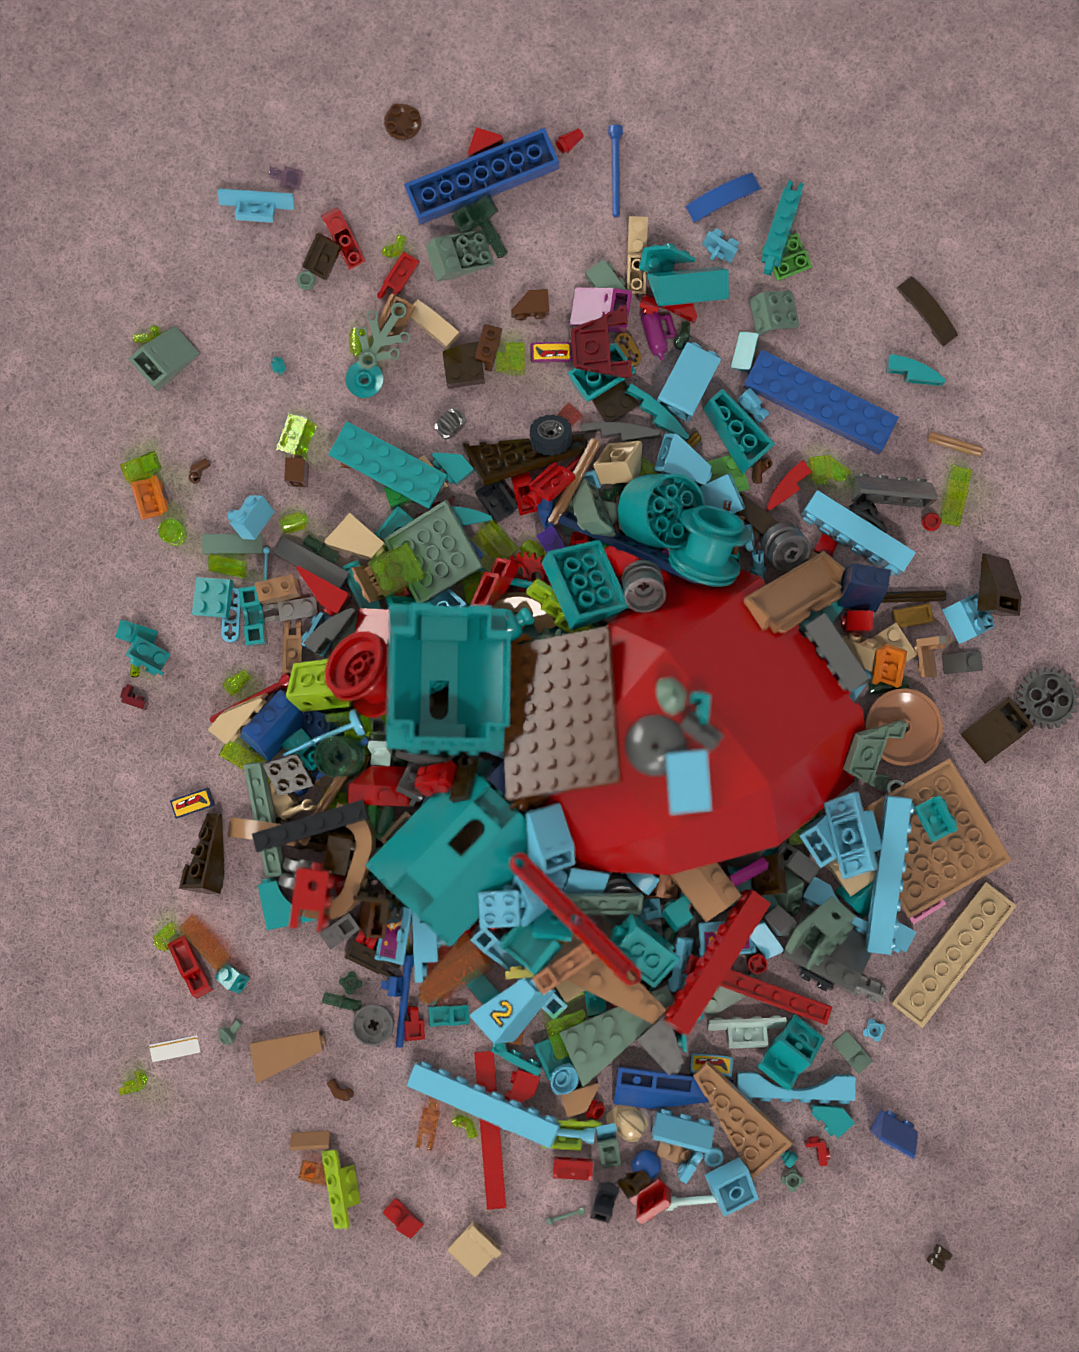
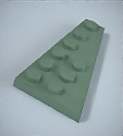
[560,985,674,1087]

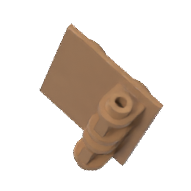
[352,560,391,603]

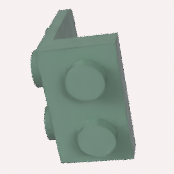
[749,291,799,335]

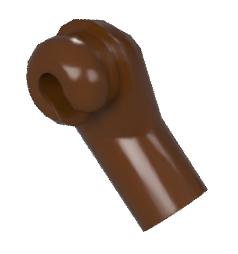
[753,458,773,484]
[327,1078,354,1101]

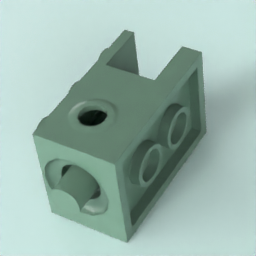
[785,896,856,970]

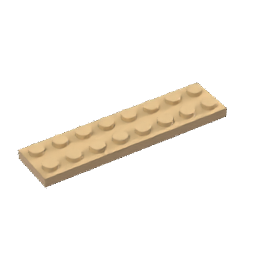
[890,881,1016,1028]

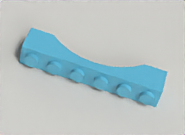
[802,877,917,953]
[470,925,568,1019]
[736,1071,856,1104]

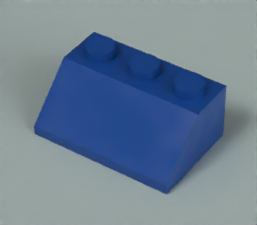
[240,690,304,761]

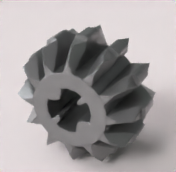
[434,407,467,440]

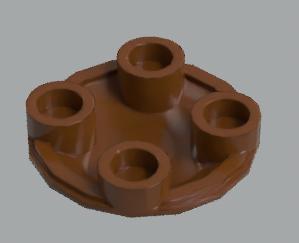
[384,104,421,140]

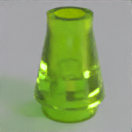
[221,669,251,696]

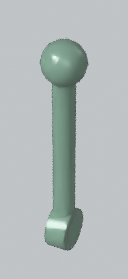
[546,1207,585,1225]

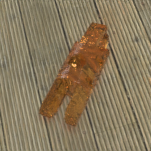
[415,1098,440,1151]

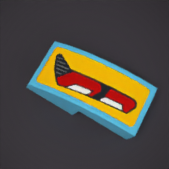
[690,1053,733,1078]

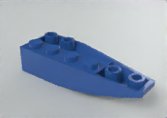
[613,1065,734,1109]

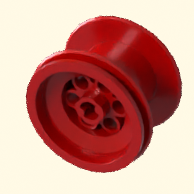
[325,631,388,718]

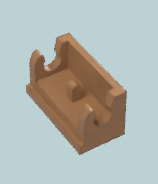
[378,294,415,336]

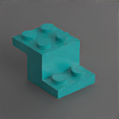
[757,1014,825,1091]

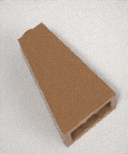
[250,1029,326,1083]

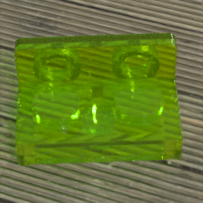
[276,414,316,458]

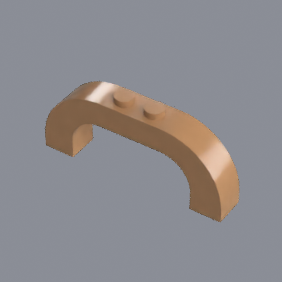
[491,592,556,633]
[303,803,376,920]

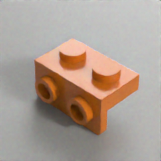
[131,475,168,520]
[872,644,908,688]

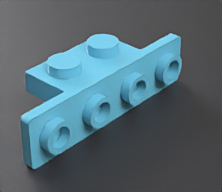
[217,189,295,223]

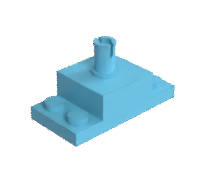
[824,792,883,879]
[412,911,458,983]

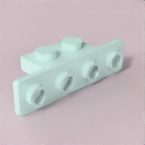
[708,1015,787,1049]

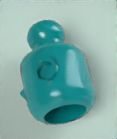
[506,607,535,643]

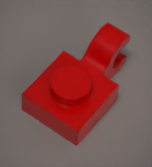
[404,1006,425,1041]

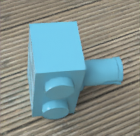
[227,495,275,540]

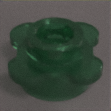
[339,971,362,995]

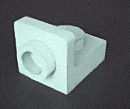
[368,741,392,766]

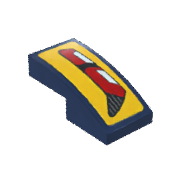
[170,788,215,819]

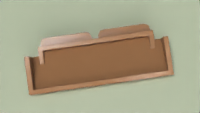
[744,551,846,633]

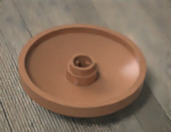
[865,689,943,766]

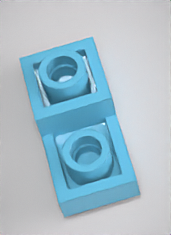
[624,873,660,895]

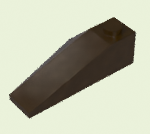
[179,813,225,894]

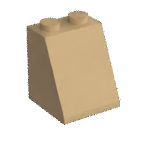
[324,513,387,561]

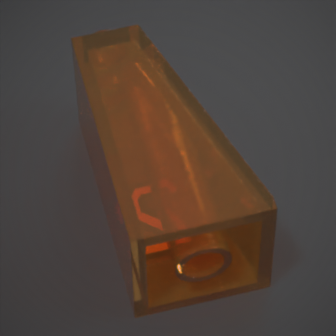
[418,933,494,1006]

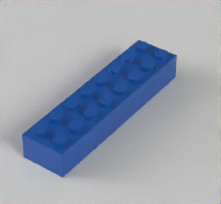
[404,127,559,225]
[743,350,899,455]

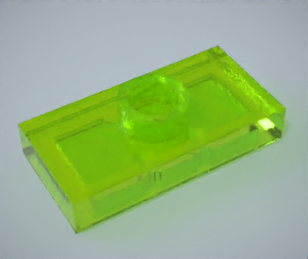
[208,554,247,578]

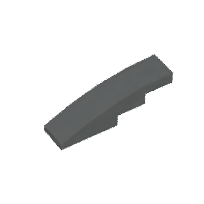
[581,422,660,442]
[273,536,350,589]

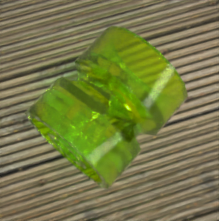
[158,519,187,546]

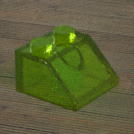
[368,543,425,597]

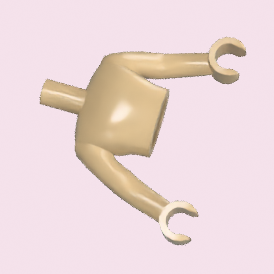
[269,781,317,820]

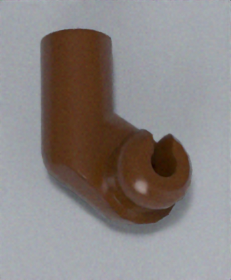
[188,458,211,484]

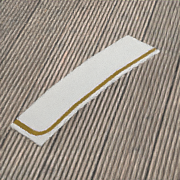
[149,1035,200,1062]

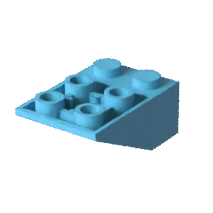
[527,803,575,875]

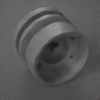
[622,560,666,613]
[352,1004,395,1046]

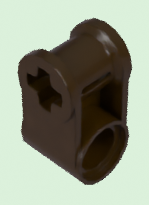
[616,1170,651,1199]

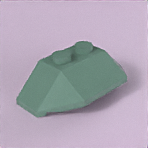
[572,478,616,537]

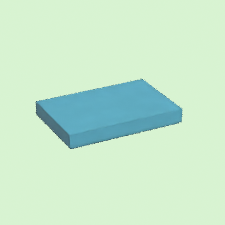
[665,749,711,814]

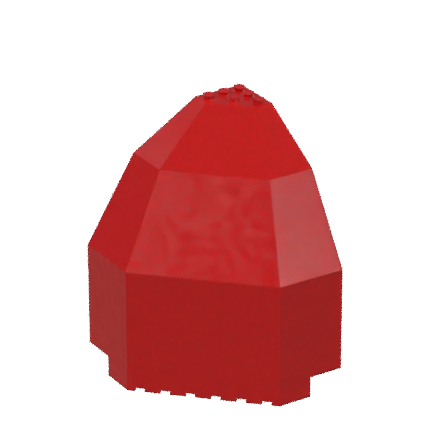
[533,569,865,875]

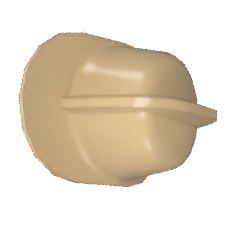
[606,1105,648,1142]

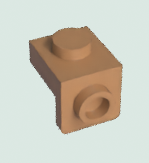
[657,1141,690,1163]

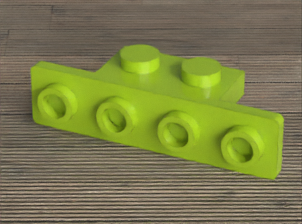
[542,1118,602,1151]
[321,1150,361,1229]

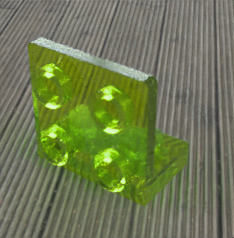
[543,1009,586,1060]

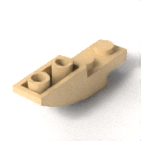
[627,216,648,294]

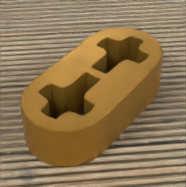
[615,333,642,367]

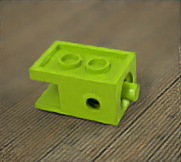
[286,659,352,712]

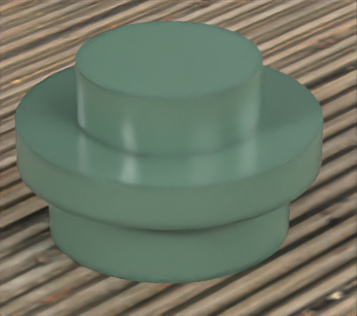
[297,271,316,290]

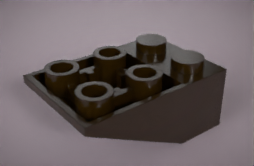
[977,553,1022,616]
[960,697,1034,764]

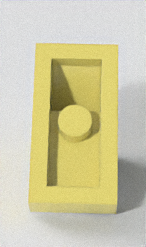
[505,966,535,979]

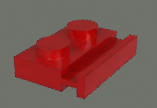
[528,462,576,502]

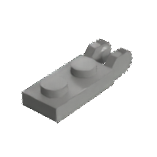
[263,597,318,622]

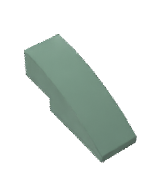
[202,534,263,555]

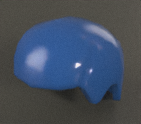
[631,1149,662,1179]

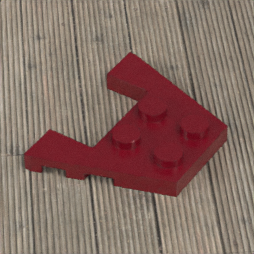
[571,305,633,379]

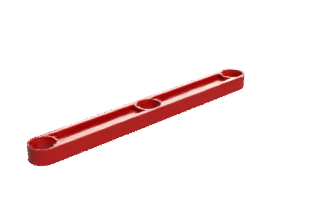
[509,853,641,986]

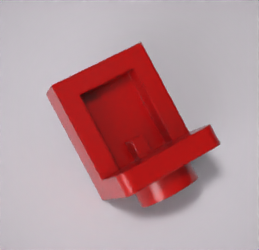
[804,1136,830,1166]

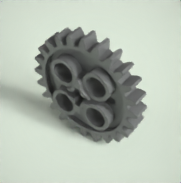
[1016,667,1079,729]

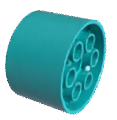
[618,474,706,548]

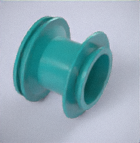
[668,506,752,586]

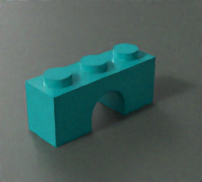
[238,586,268,647]
[661,893,694,932]

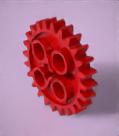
[504,551,551,594]

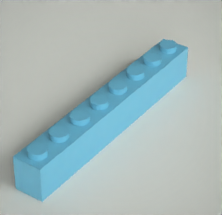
[865,795,914,955]
[407,1061,561,1148]

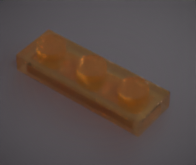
[178,915,232,971]

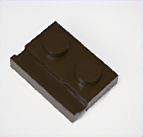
[302,232,343,280]

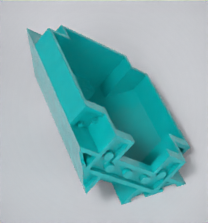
[386,602,511,755]
[365,774,529,947]

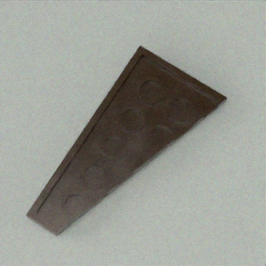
[462,434,588,486]

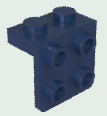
[302,710,348,755]

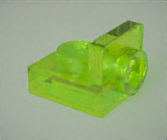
[152,921,178,952]
[118,1069,148,1096]

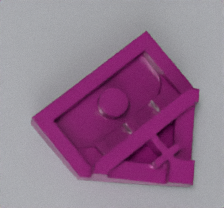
[730,857,768,887]

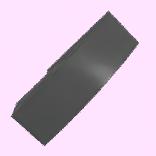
[303,608,359,654]

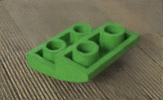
[762,233,813,281]

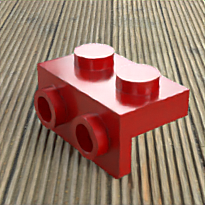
[630,1178,672,1224]

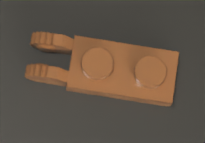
[282,620,303,674]

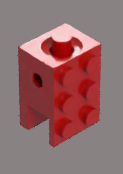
[289,862,335,932]

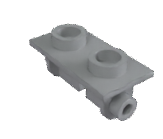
[851,976,887,1003]

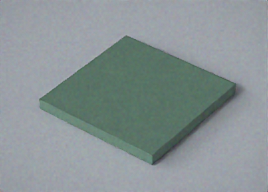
[383,500,484,603]

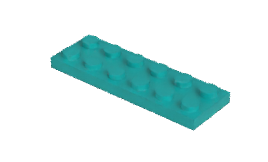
[328,421,448,510]

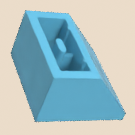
[942,592,995,644]
[797,813,837,868]

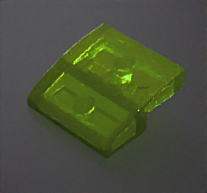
[470,520,518,572]

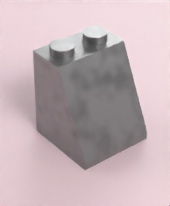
[636,1013,684,1075]

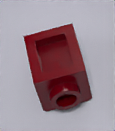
[120,684,149,710]

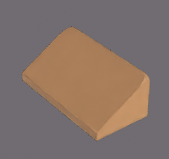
[290,1131,331,1151]

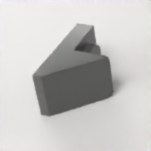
[942,651,983,674]

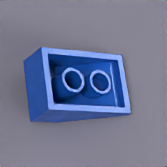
[870,1109,918,1159]

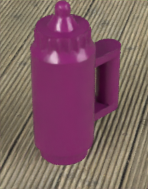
[640,312,677,361]

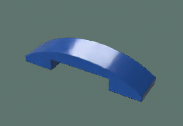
[685,172,761,223]

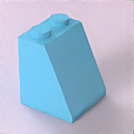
[653,434,712,485]
[511,869,567,927]

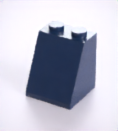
[838,563,891,613]

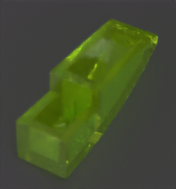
[941,464,973,527]
[219,741,270,784]

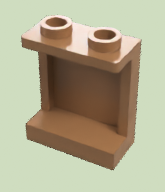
[255,574,302,605]

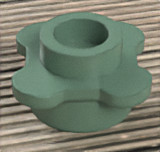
[781,1168,804,1192]

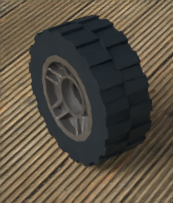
[530,414,572,456]

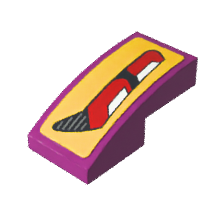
[530,342,572,363]

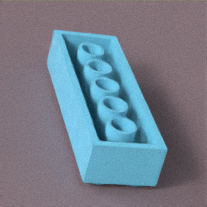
[800,490,916,576]

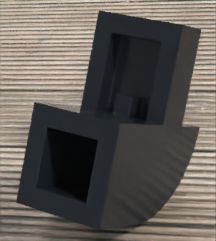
[590,1182,620,1223]

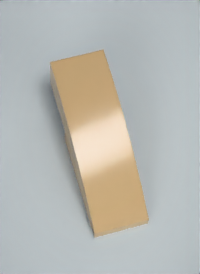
[410,300,460,349]

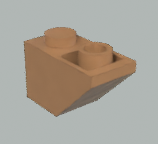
[561,1079,599,1117]

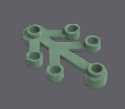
[356,303,411,369]

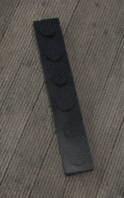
[252,800,369,853]

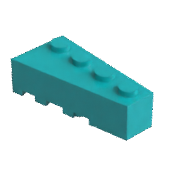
[703,389,775,475]

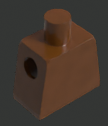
[359,901,387,939]

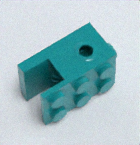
[609,913,680,988]

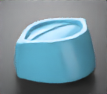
[550,1063,579,1095]

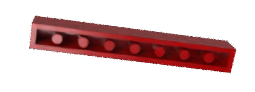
[663,889,771,1035]

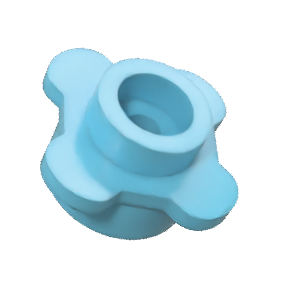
[863,1019,886,1042]

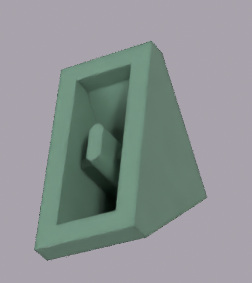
[597,1135,622,1169]

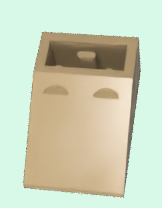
[208,693,268,744]

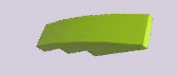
[526,578,595,634]

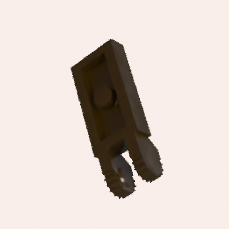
[449,754,479,803]
[344,939,400,978]

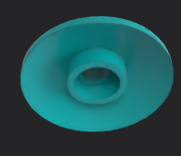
[345,361,383,398]

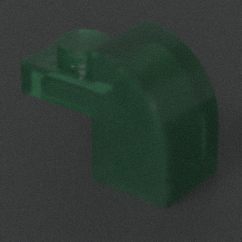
[451,195,499,233]

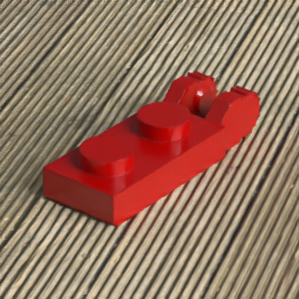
[377,251,420,301]

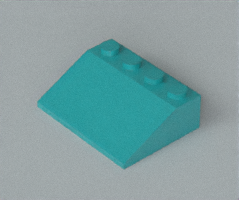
[542,540,629,630]

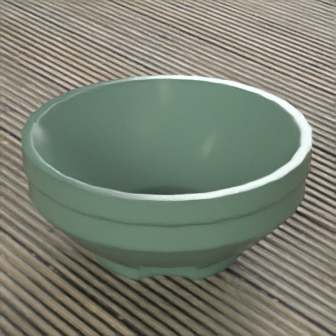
[656,678,687,714]

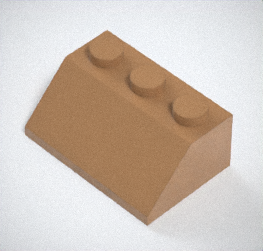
[671,862,741,922]

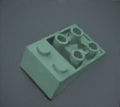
[425,230,495,282]
[128,326,200,392]

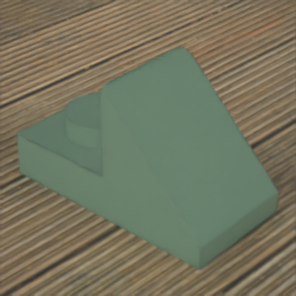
[832,1031,873,1074]

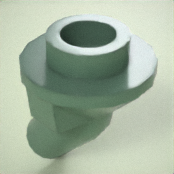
[218,1019,243,1045]

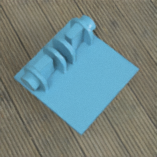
[478,885,520,928]

